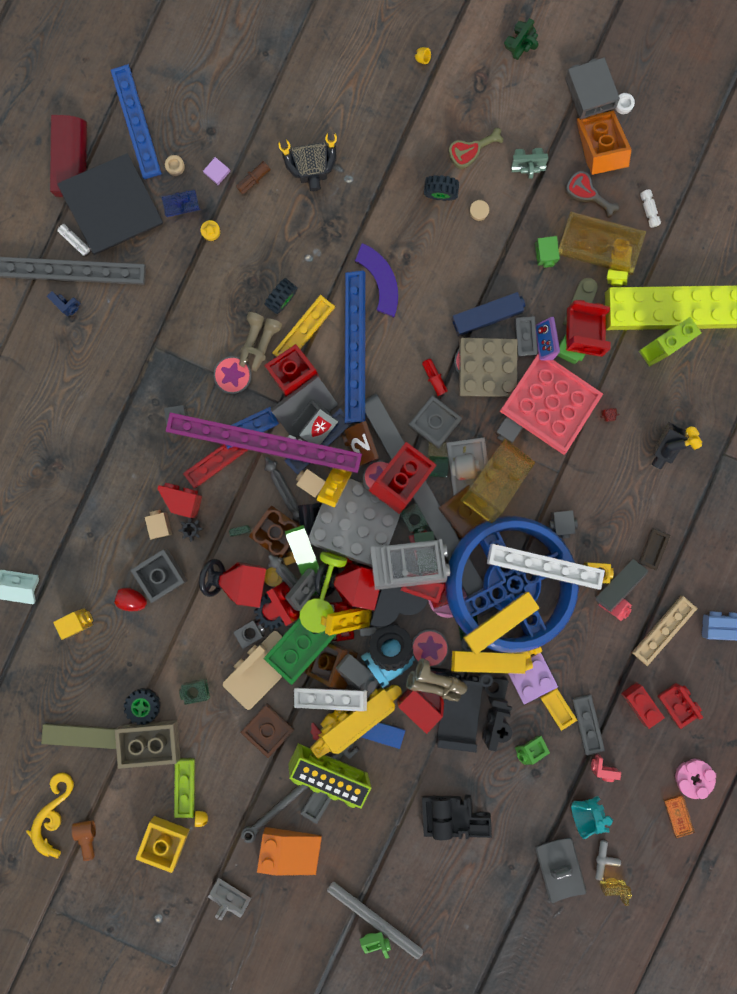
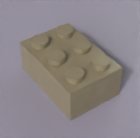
[115,720,181,769]

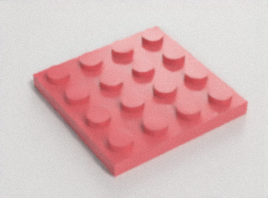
[500,353,603,455]

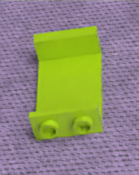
[639,317,702,367]

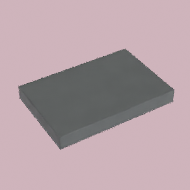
[270,375,338,437]

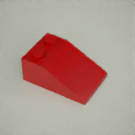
[368,442,437,514]

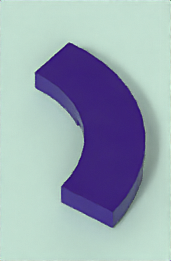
[355,243,398,317]

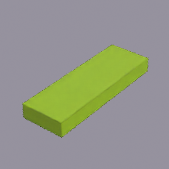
[174,758,195,818]

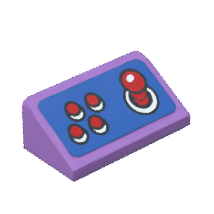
[535,317,560,360]

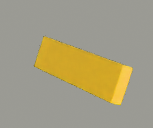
[272,294,335,357]
[463,592,539,655]
[451,651,526,674]

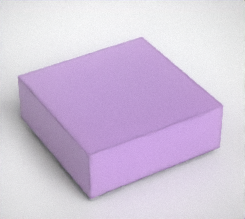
[203,157,230,185]

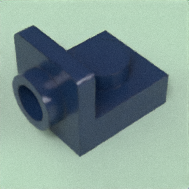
[47,291,81,317]

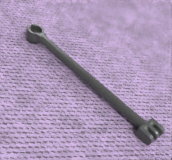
[241,743,359,843]

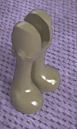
[239,312,282,371]
[406,658,467,701]

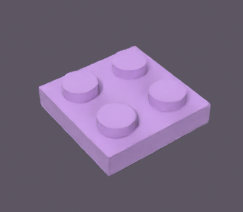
[508,653,558,704]

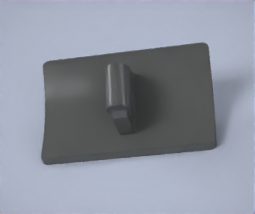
[536,838,587,903]

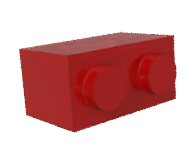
[621,682,665,729]

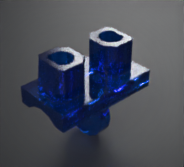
[161,190,200,217]

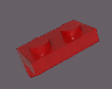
[657,683,703,729]

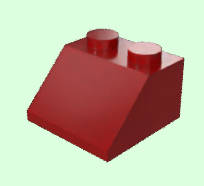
[264,344,321,397]

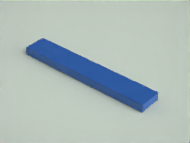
[111,64,162,180]

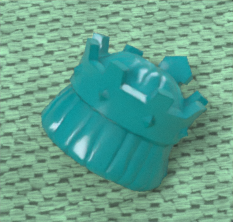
[571,796,613,839]

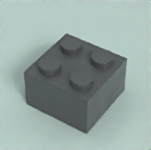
[131,549,188,603]

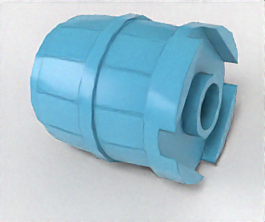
[361,639,415,688]

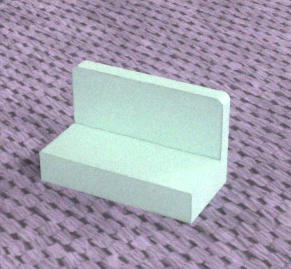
[0,570,39,604]

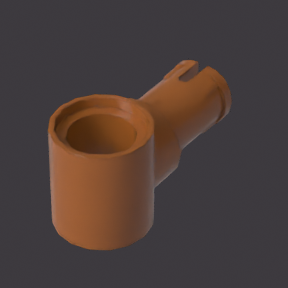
[72,820,96,861]

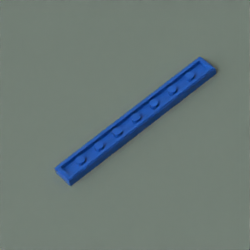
[345,270,365,424]

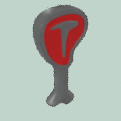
[566,171,619,218]

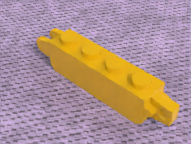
[310,685,402,758]

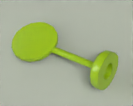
[300,552,347,633]

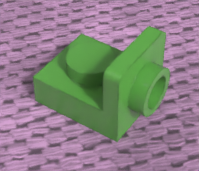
[515,736,550,765]

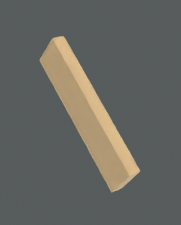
[632,595,698,666]

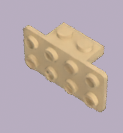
[223,631,283,710]

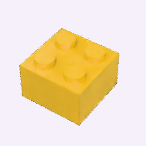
[136,816,190,873]

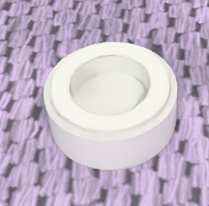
[615,93,635,114]

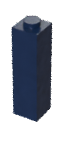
[451,292,525,337]

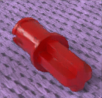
[422,359,448,396]

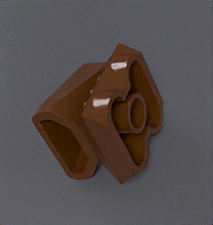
[249,505,300,558]

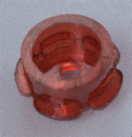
[600,408,619,421]

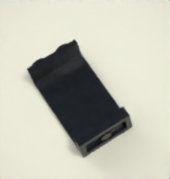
[437,673,484,753]

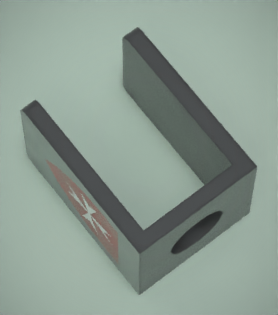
[292,400,338,445]

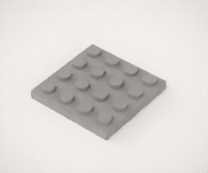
[308,479,401,567]

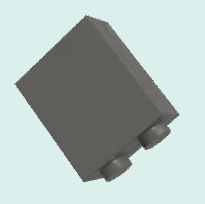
[565,57,620,119]

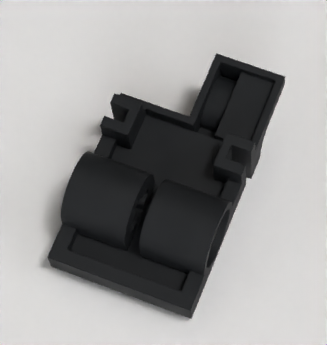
[482,677,512,752]
[422,795,492,840]

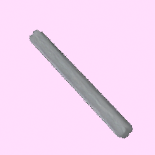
[327,882,423,959]

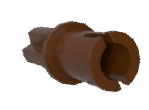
[236,161,271,194]

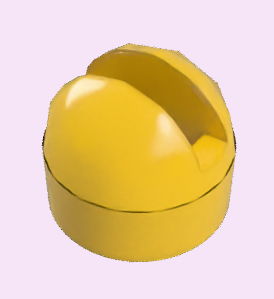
[415,47,431,64]
[195,811,208,827]

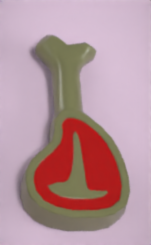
[449,128,503,169]

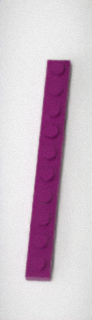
[166,412,362,473]

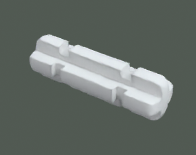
[640,189,661,228]
[57,224,90,256]

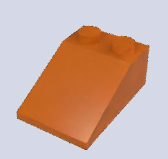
[577,110,631,175]
[257,827,322,876]

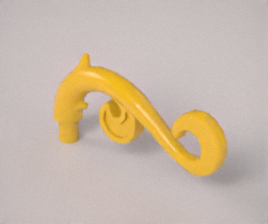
[26,772,74,859]

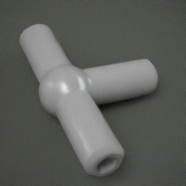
[595,840,621,881]

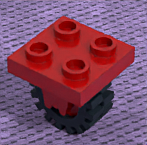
[254,581,300,629]

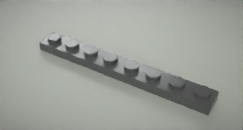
[0,257,146,285]

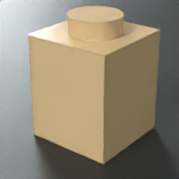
[296,469,325,498]
[145,510,172,540]

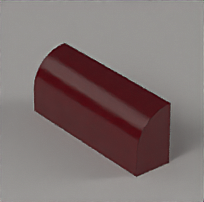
[50,115,87,197]

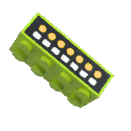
[288,743,371,809]

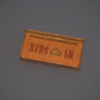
[663,794,695,838]

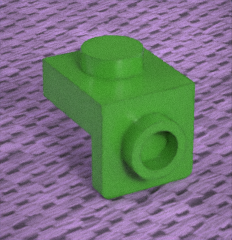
[360,932,391,959]

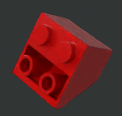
[157,483,202,518]

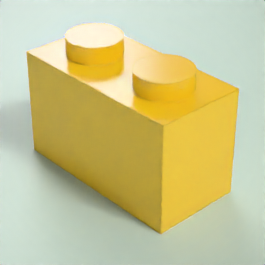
[53,608,93,640]

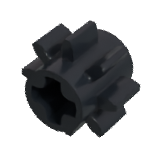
[178,518,204,542]

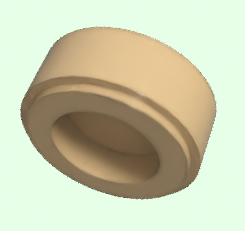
[165,155,185,176]
[470,200,489,221]

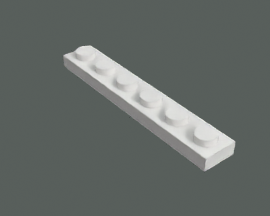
[487,544,605,590]

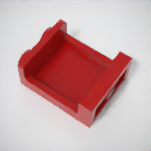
[566,300,611,357]

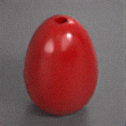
[114,588,147,611]

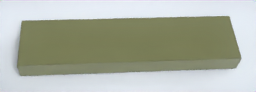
[41,723,116,749]

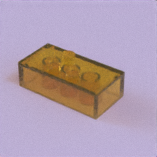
[559,212,646,275]
[461,439,535,523]

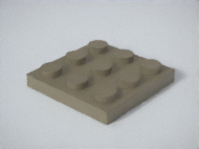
[459,338,518,397]

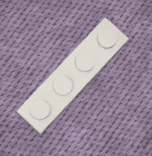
[294,688,367,711]

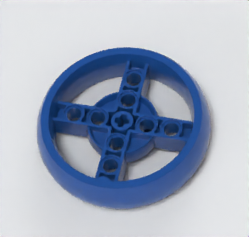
[445,516,579,653]

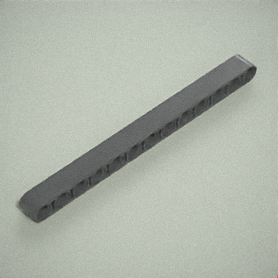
[365,393,496,617]

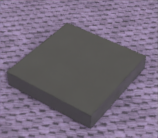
[409,395,463,449]

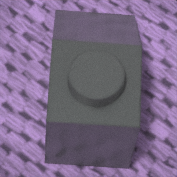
[336,653,379,698]

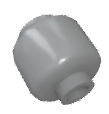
[452,454,480,480]

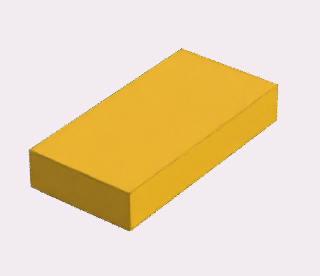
[540,688,577,731]

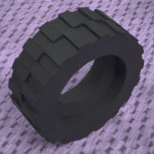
[369,625,413,671]

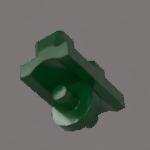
[504,18,539,60]

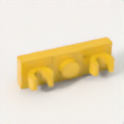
[317,468,353,508]
[321,608,372,635]

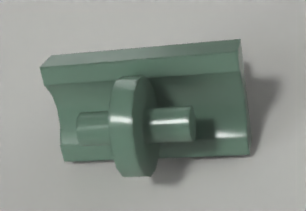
[511,148,548,179]

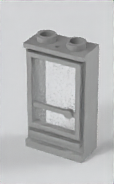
[370,539,450,590]

